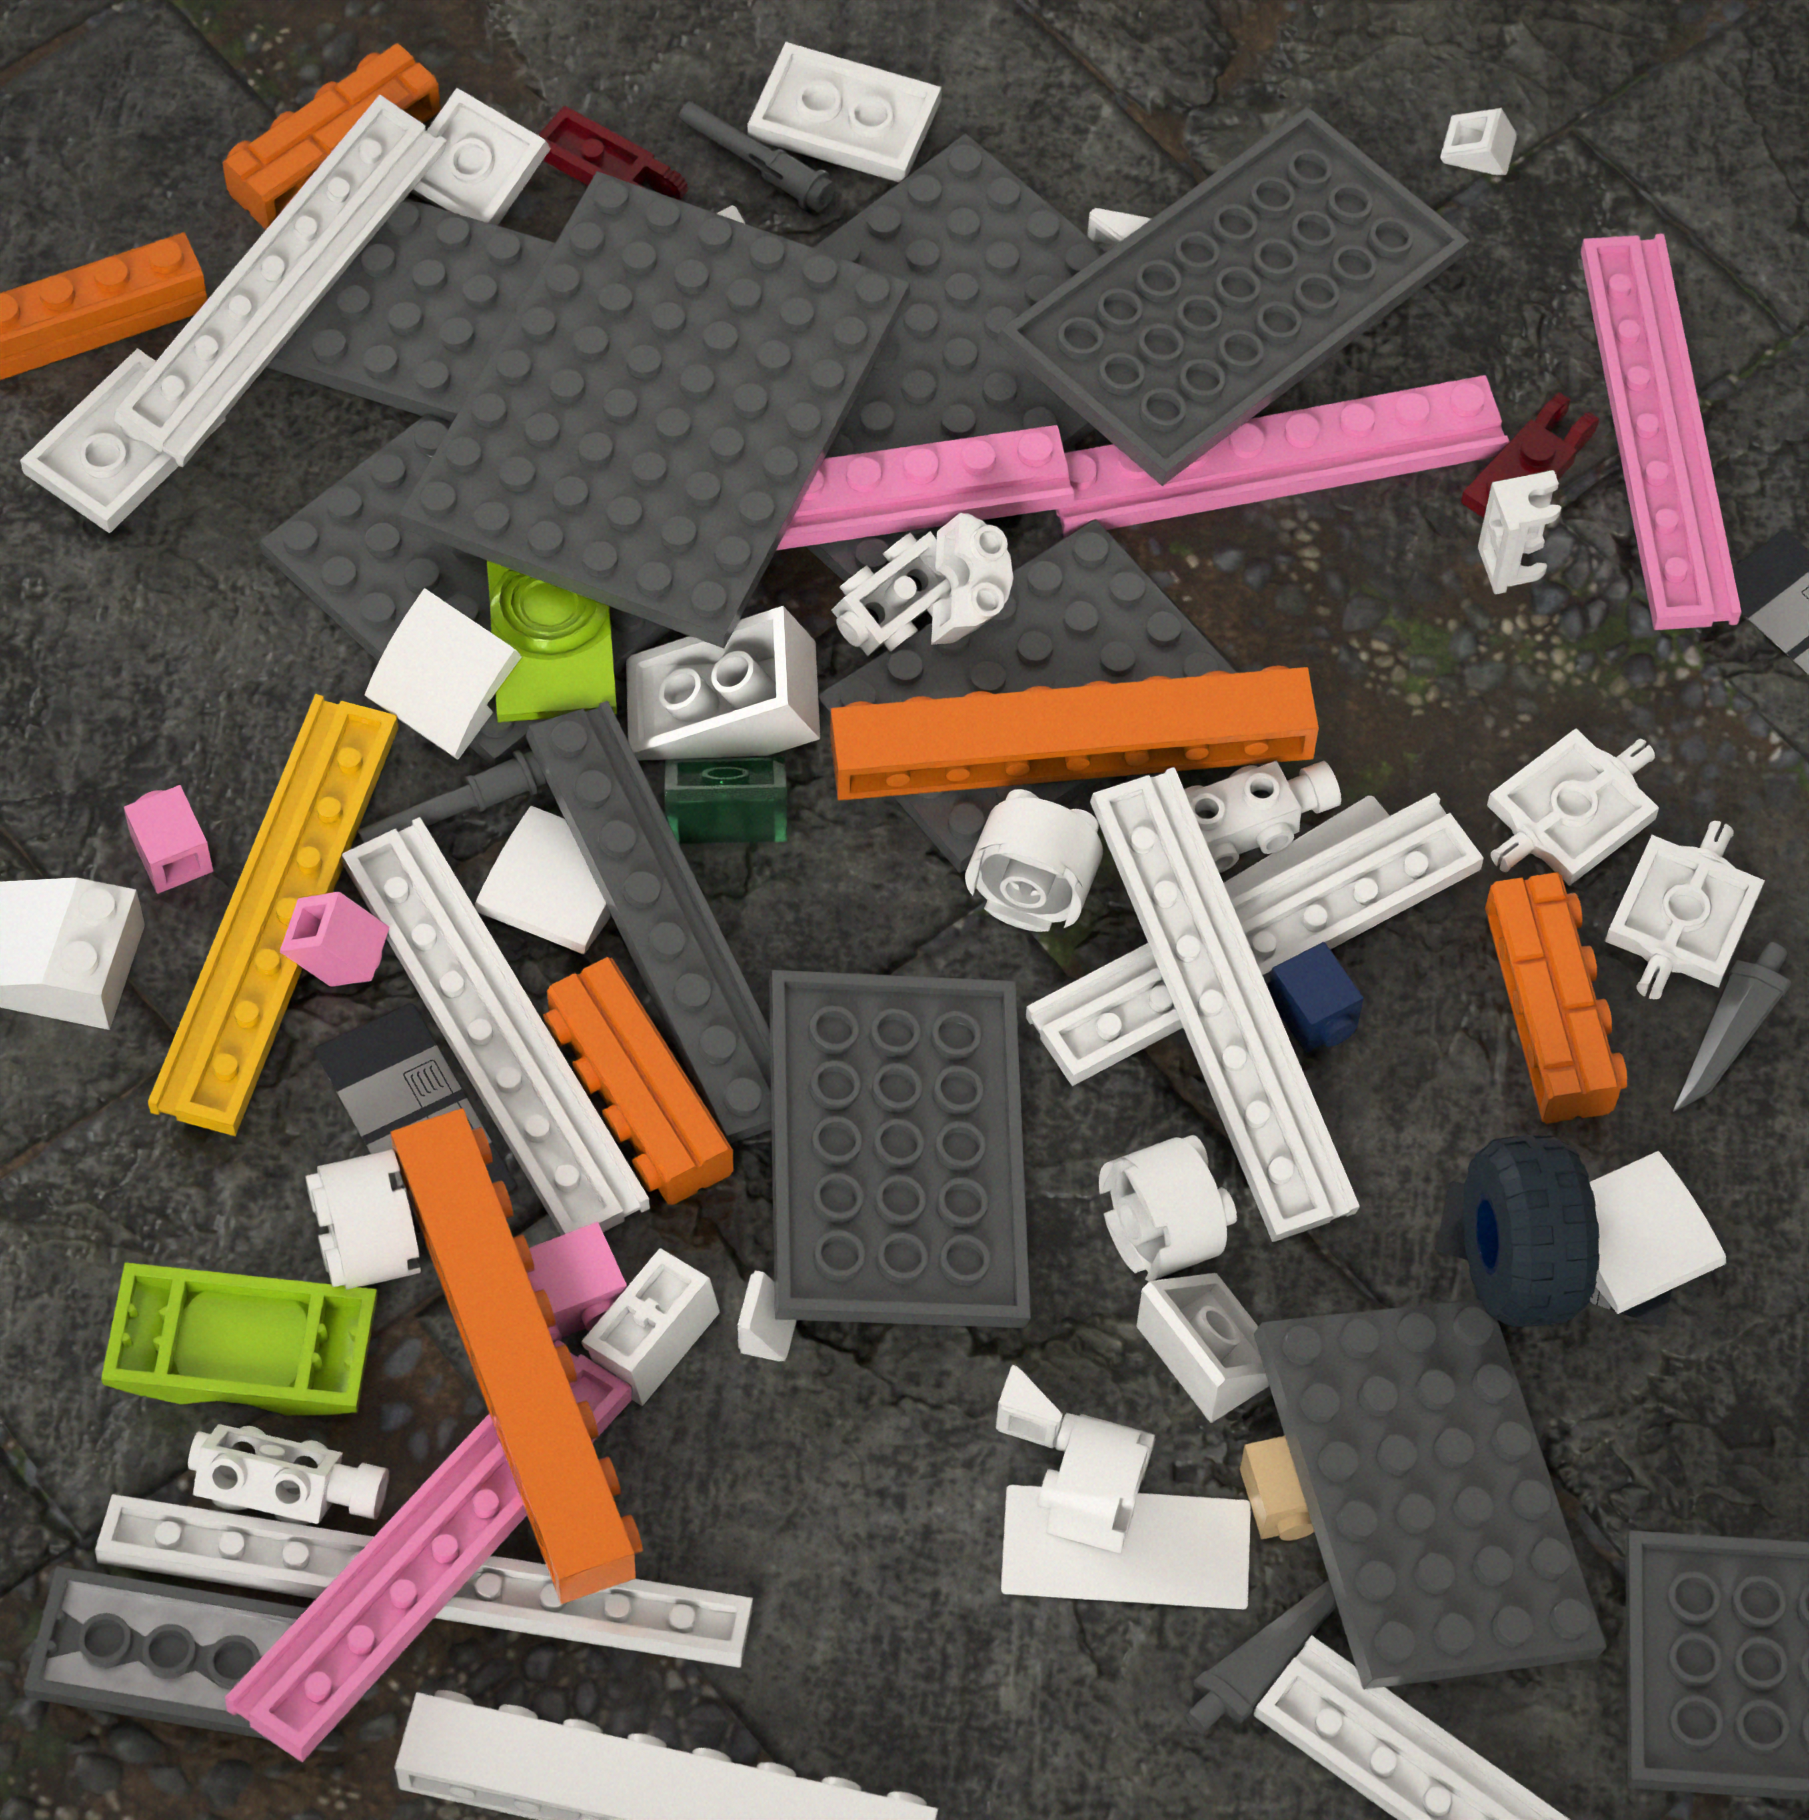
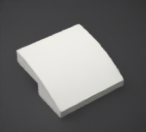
[365,588,522,760]
[475,806,610,954]
[1590,1151,1726,1314]

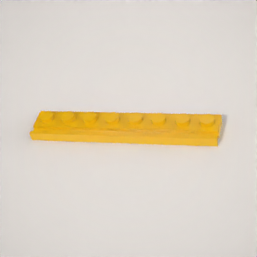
[148,694,399,1136]

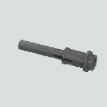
[679,101,836,212]
[357,750,546,844]

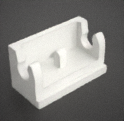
[1478,470,1561,594]
[581,1248,720,1406]

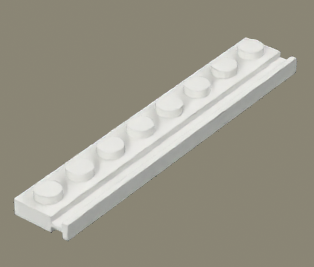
[114,95,447,468]
[1090,767,1360,1242]
[1026,793,1484,1086]
[342,817,650,1235]
[1254,1635,1570,1820]

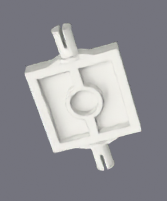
[1487,729,1659,886]
[1605,821,1765,999]

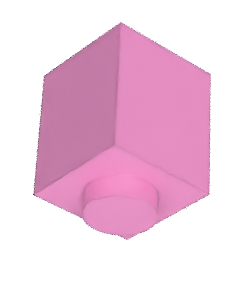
[124,785,213,894]
[280,892,390,987]

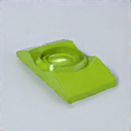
[487,561,617,722]
[101,1262,378,1416]

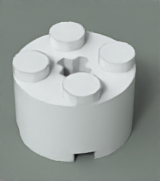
[965,789,1103,932]
[1099,1135,1237,1281]
[305,1149,421,1290]

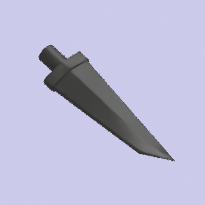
[1673,942,1791,1112]
[1186,1580,1336,1734]

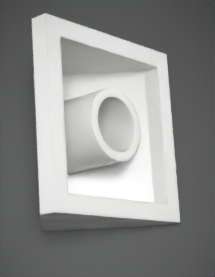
[1137,1273,1269,1423]

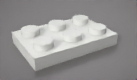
[748,42,941,183]
[20,348,226,533]

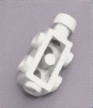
[831,513,976,656]
[1184,760,1341,873]
[188,1424,389,1525]

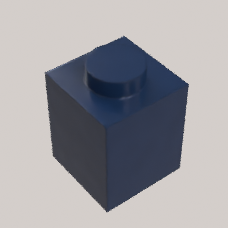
[1268,942,1364,1053]

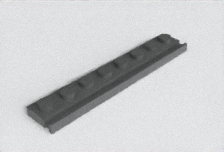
[526,701,772,1144]

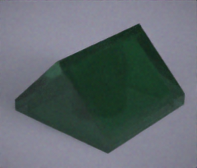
[665,757,787,844]

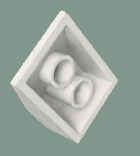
[626,606,820,760]
[0,878,145,1030]

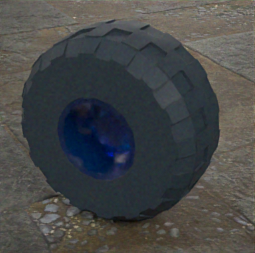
[1463,1135,1600,1327]

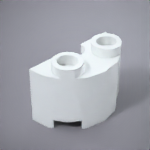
[931,513,1013,645]
[1038,1413,1155,1554]

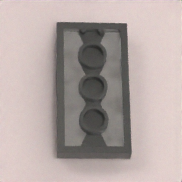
[23,1566,308,1739]

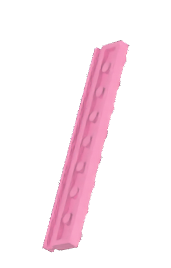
[1581,234,1741,630]
[1055,375,1509,538]
[776,425,1074,550]
[225,1340,632,1762]

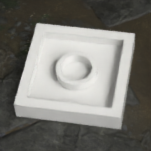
[410,88,551,226]

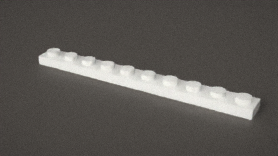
[95,1494,753,1668]

